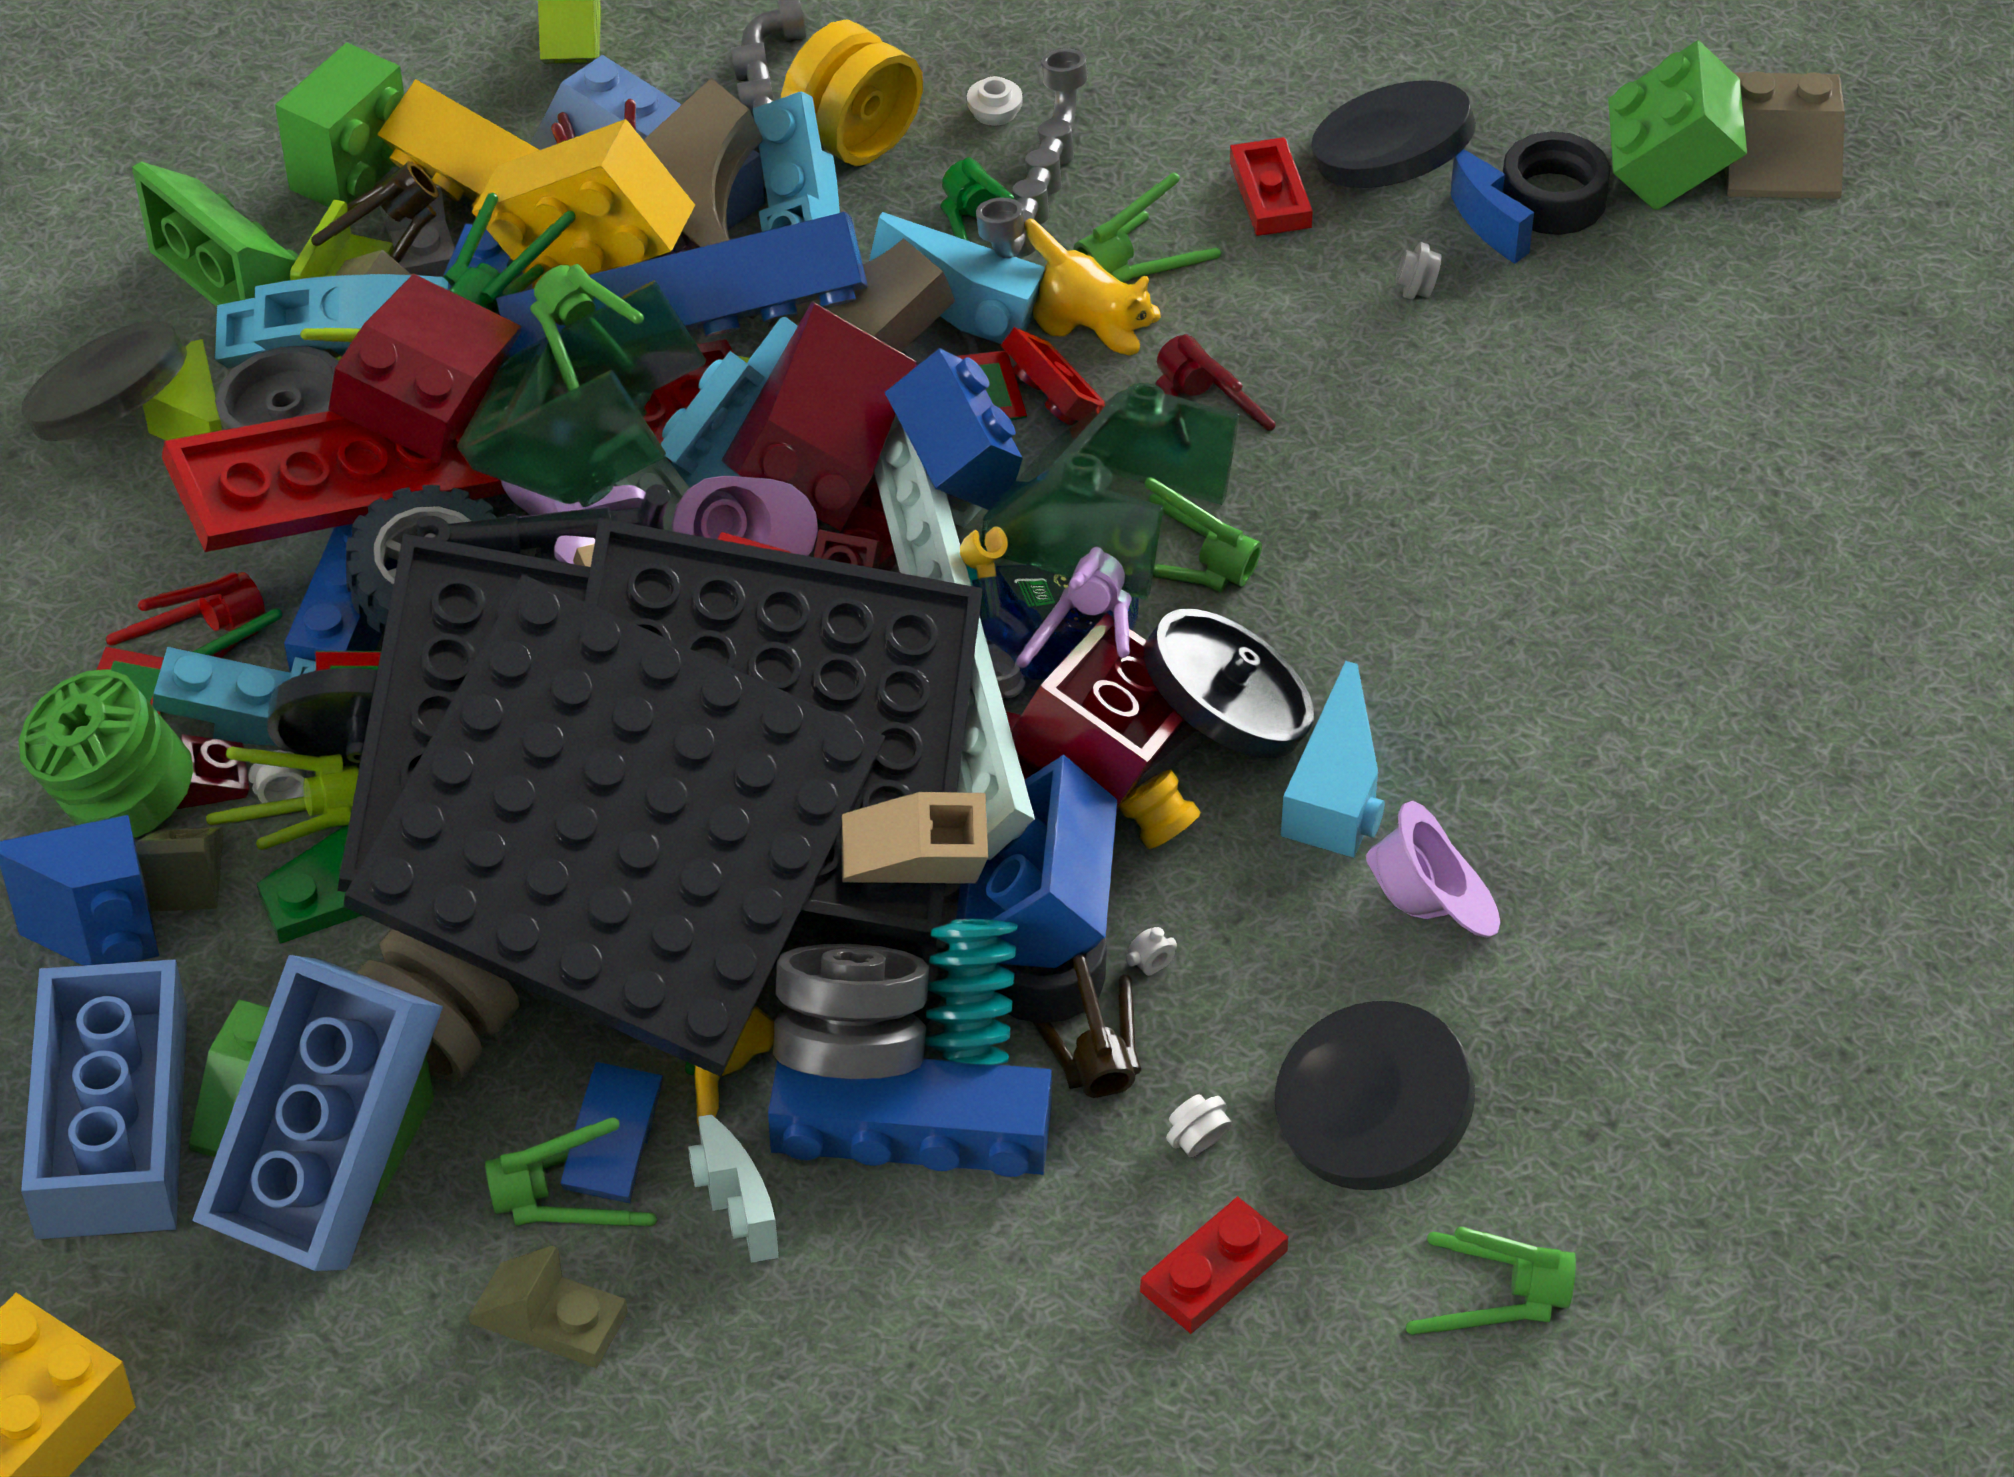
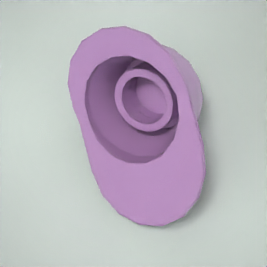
[672,476,818,556]
[1366,801,1501,938]

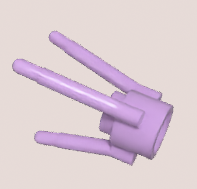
[1016,547,1132,668]

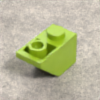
[538,0,601,64]

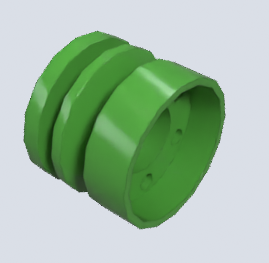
[18,669,194,838]

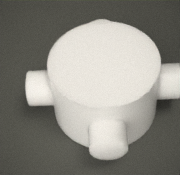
[1126,927,1177,976]

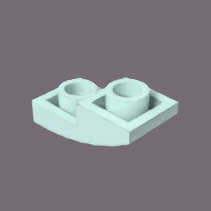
[688,1114,779,1263]

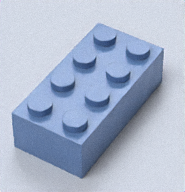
[192,955,443,1271]
[21,959,188,1239]

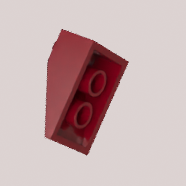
[328,273,522,463]
[721,302,917,531]
[1011,613,1185,809]

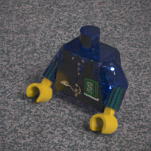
[960,523,1150,679]

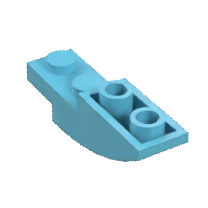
[753,91,840,232]
[215,274,448,368]
[152,647,316,746]

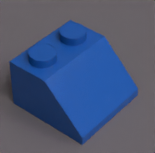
[884,348,1023,515]
[0,815,159,966]

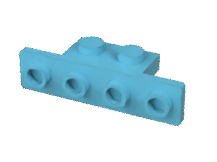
[657,317,798,487]

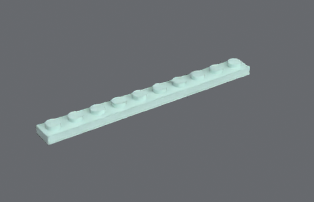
[874,415,1035,860]

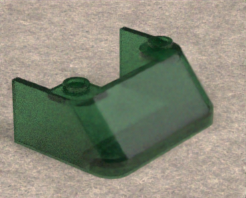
[457,280,706,507]
[980,383,1240,600]

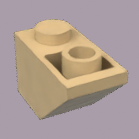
[841,792,988,883]

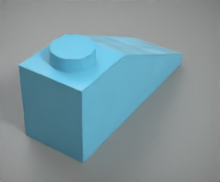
[869,212,1045,344]
[1281,661,1385,858]

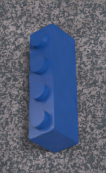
[768,1059,1052,1177]

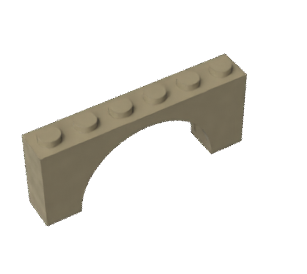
[643,78,955,352]

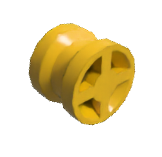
[1119,769,1201,849]

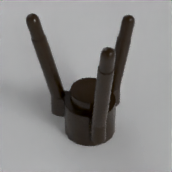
[311,161,439,263]
[1033,955,1141,1098]

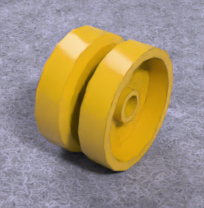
[781,19,923,166]

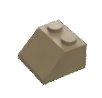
[1724,71,1845,199]

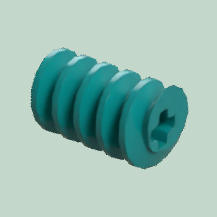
[925,919,1017,1065]

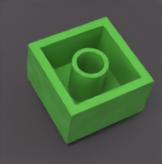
[1608,40,1747,210]
[275,42,404,208]

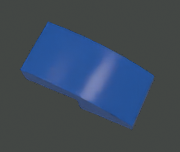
[1450,149,1534,264]
[561,1062,663,1203]

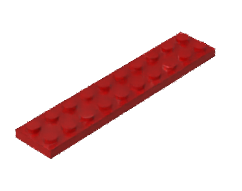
[162,339,734,552]

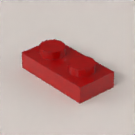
[1230,137,1313,236]
[1001,327,1113,428]
[1140,1196,1289,1334]

